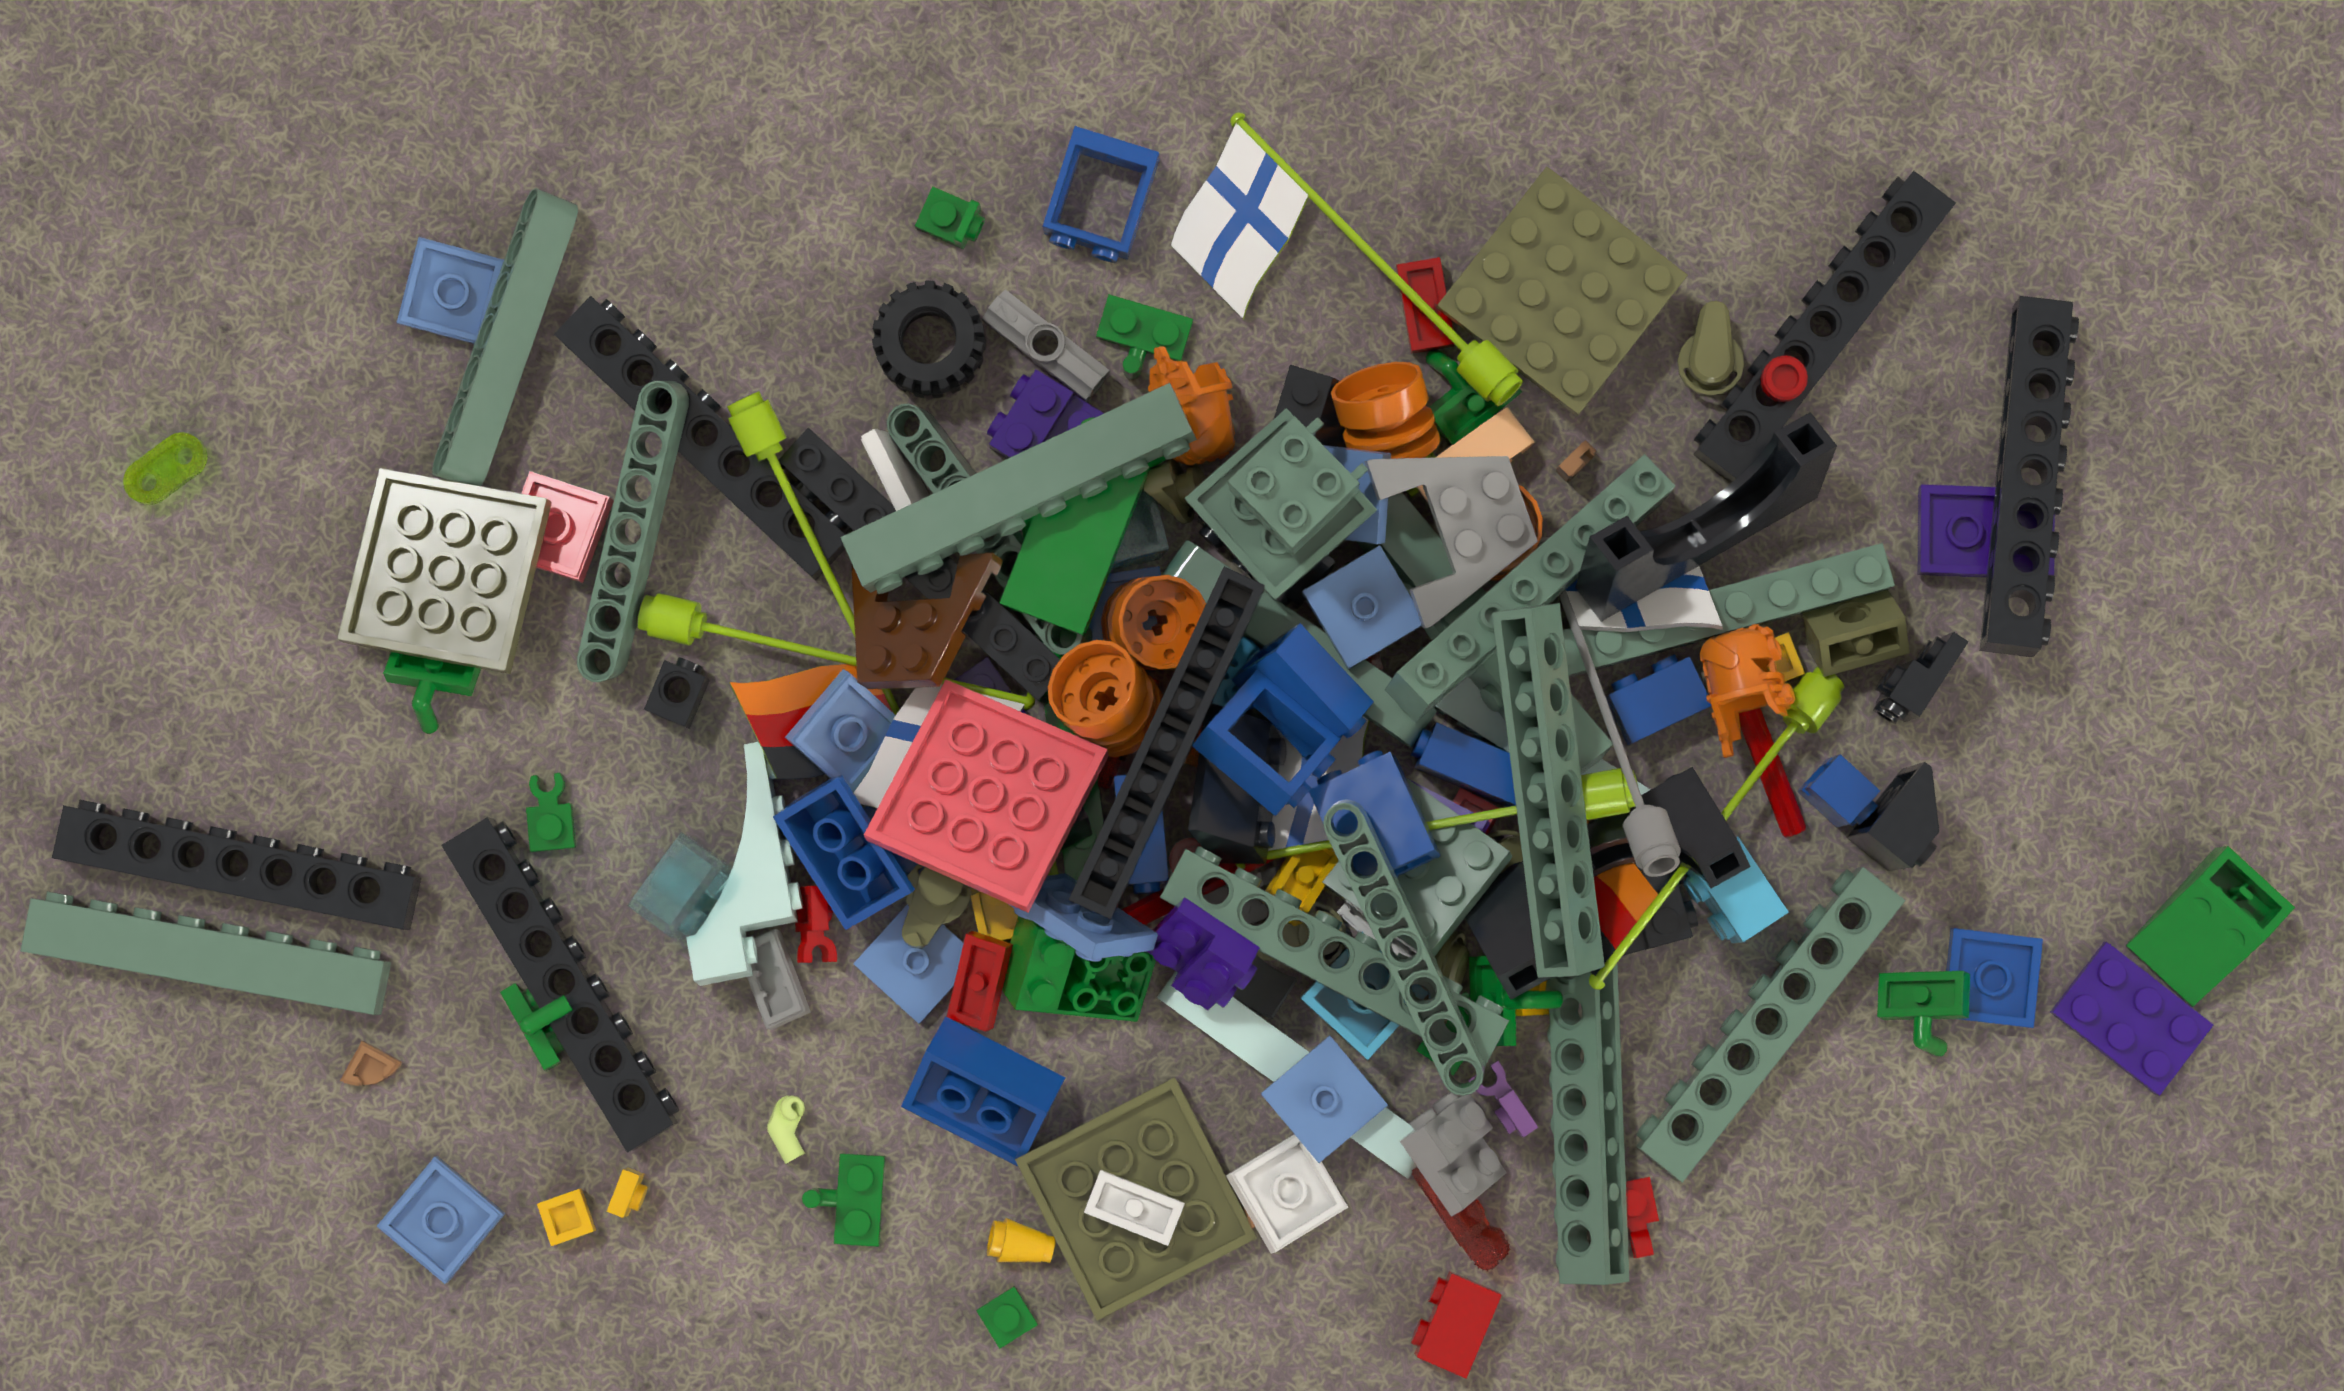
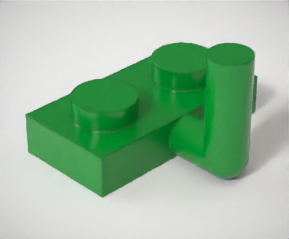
[1096,294,1193,380]
[1426,350,1522,446]
[383,652,481,734]
[1469,956,1563,1046]
[1877,971,1970,1056]
[500,983,573,1072]
[802,1153,885,1247]

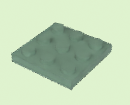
[1185,408,1377,601]
[1322,778,1513,956]

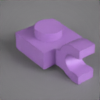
[1467,1060,1538,1138]

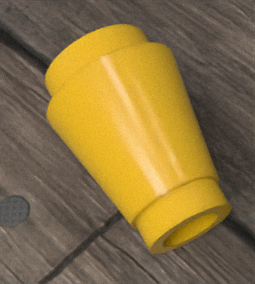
[987,1218,1055,1263]

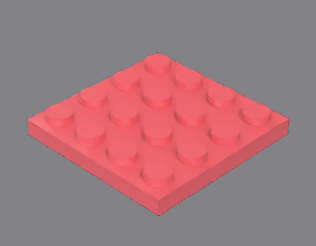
[864,679,1109,913]

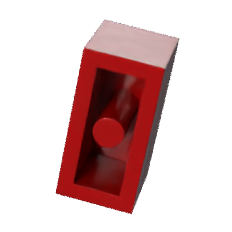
[1410,1271,1502,1379]

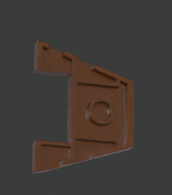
[852,553,1003,689]

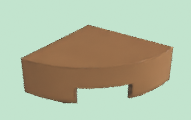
[1555,440,1597,482]
[340,1041,403,1086]

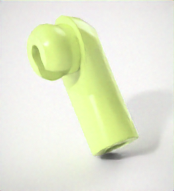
[767,1095,805,1164]

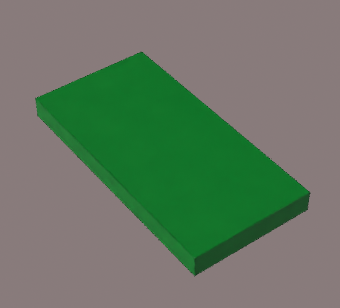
[1000,468,1150,637]

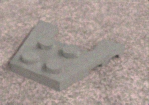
[1364,456,1538,628]

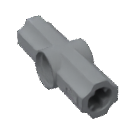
[982,289,1110,402]

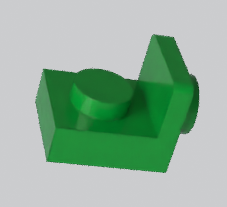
[915,186,985,250]

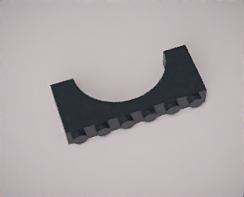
[1575,412,1837,622]
[1465,767,1751,1000]

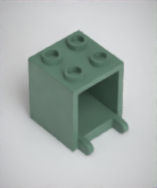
[1228,416,1369,555]

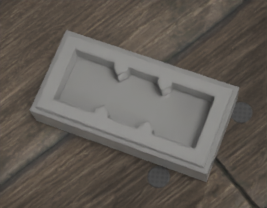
[747,929,811,1030]

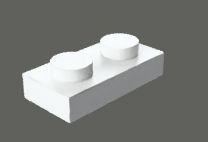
[1084,1170,1185,1246]

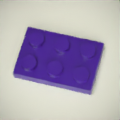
[1917,484,2055,577]
[2050,942,2214,1096]

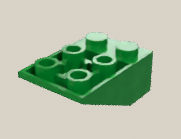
[2125,846,2295,1007]
[1002,916,1156,1022]

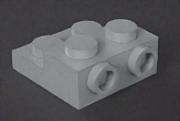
[1400,1092,1507,1217]

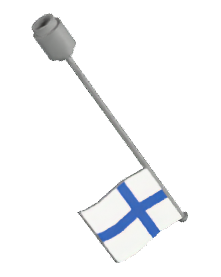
[1537,537,1723,877]

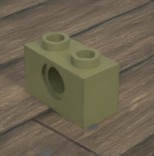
[1803,589,1910,677]

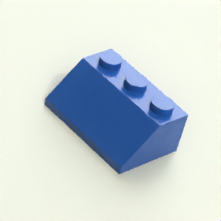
[773,775,915,930]
[901,1016,1066,1166]

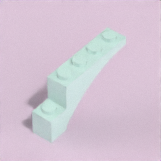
[686,742,803,986]

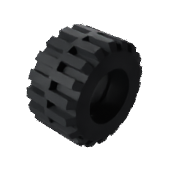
[872,280,986,398]

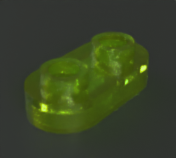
[123,432,208,505]

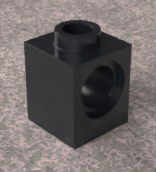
[644,657,710,729]

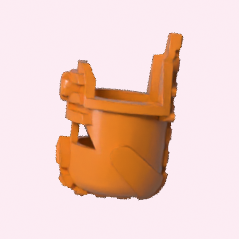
[1148,346,1235,466]
[1700,624,1795,758]

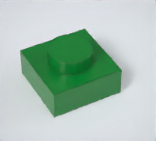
[976,1286,1038,1349]

